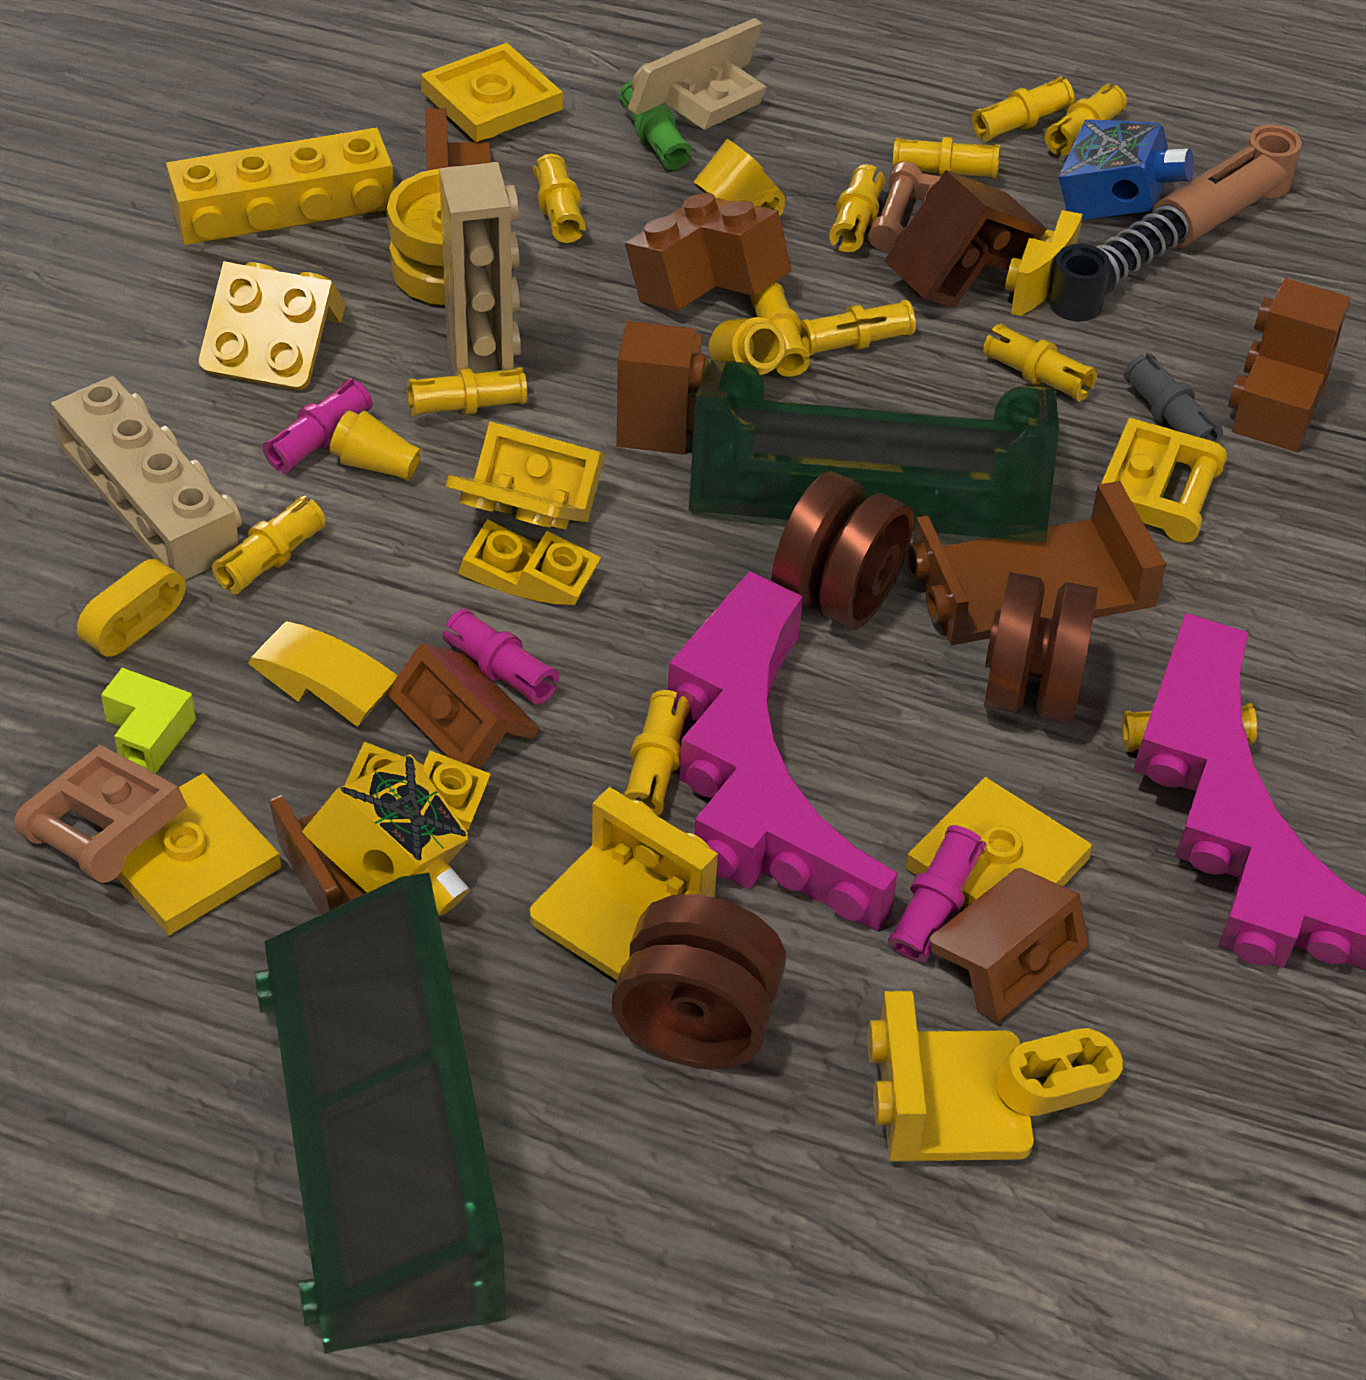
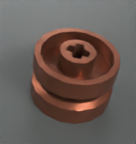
[771,471,914,630]
[984,572,1098,724]
[612,894,787,1069]

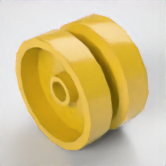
[387,169,445,305]

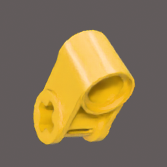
[693,139,786,216]

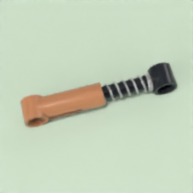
[1048,124,1302,322]

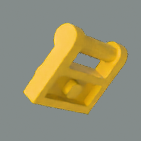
[1101,417,1227,543]

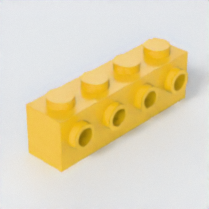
[166,127,394,245]

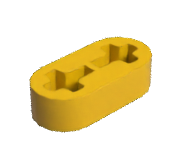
[77,558,186,657]
[994,1028,1123,1116]

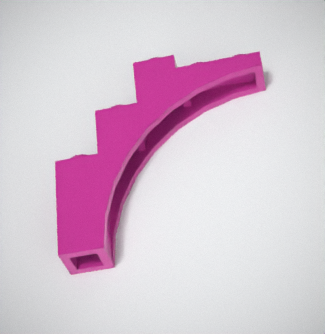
[668,571,898,932]
[1133,613,1366,970]

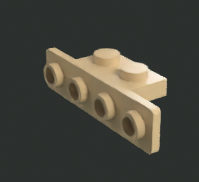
[628,18,767,130]

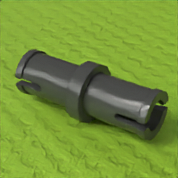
[1124,353,1223,443]

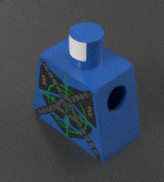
[1058,120,1194,220]

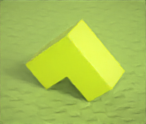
[101,668,196,774]

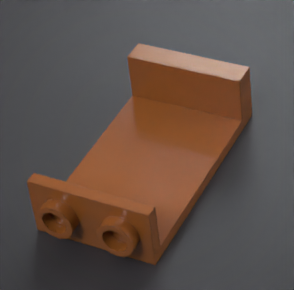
[906,481,1166,646]

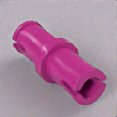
[262,378,373,474]
[443,609,560,705]
[888,825,987,963]

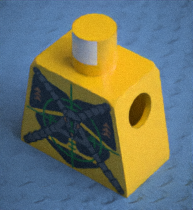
[302,754,470,916]

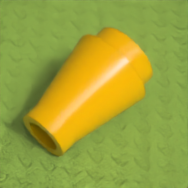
[330,410,422,481]

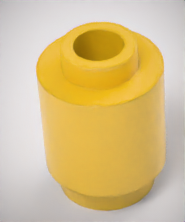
[709,317,785,376]

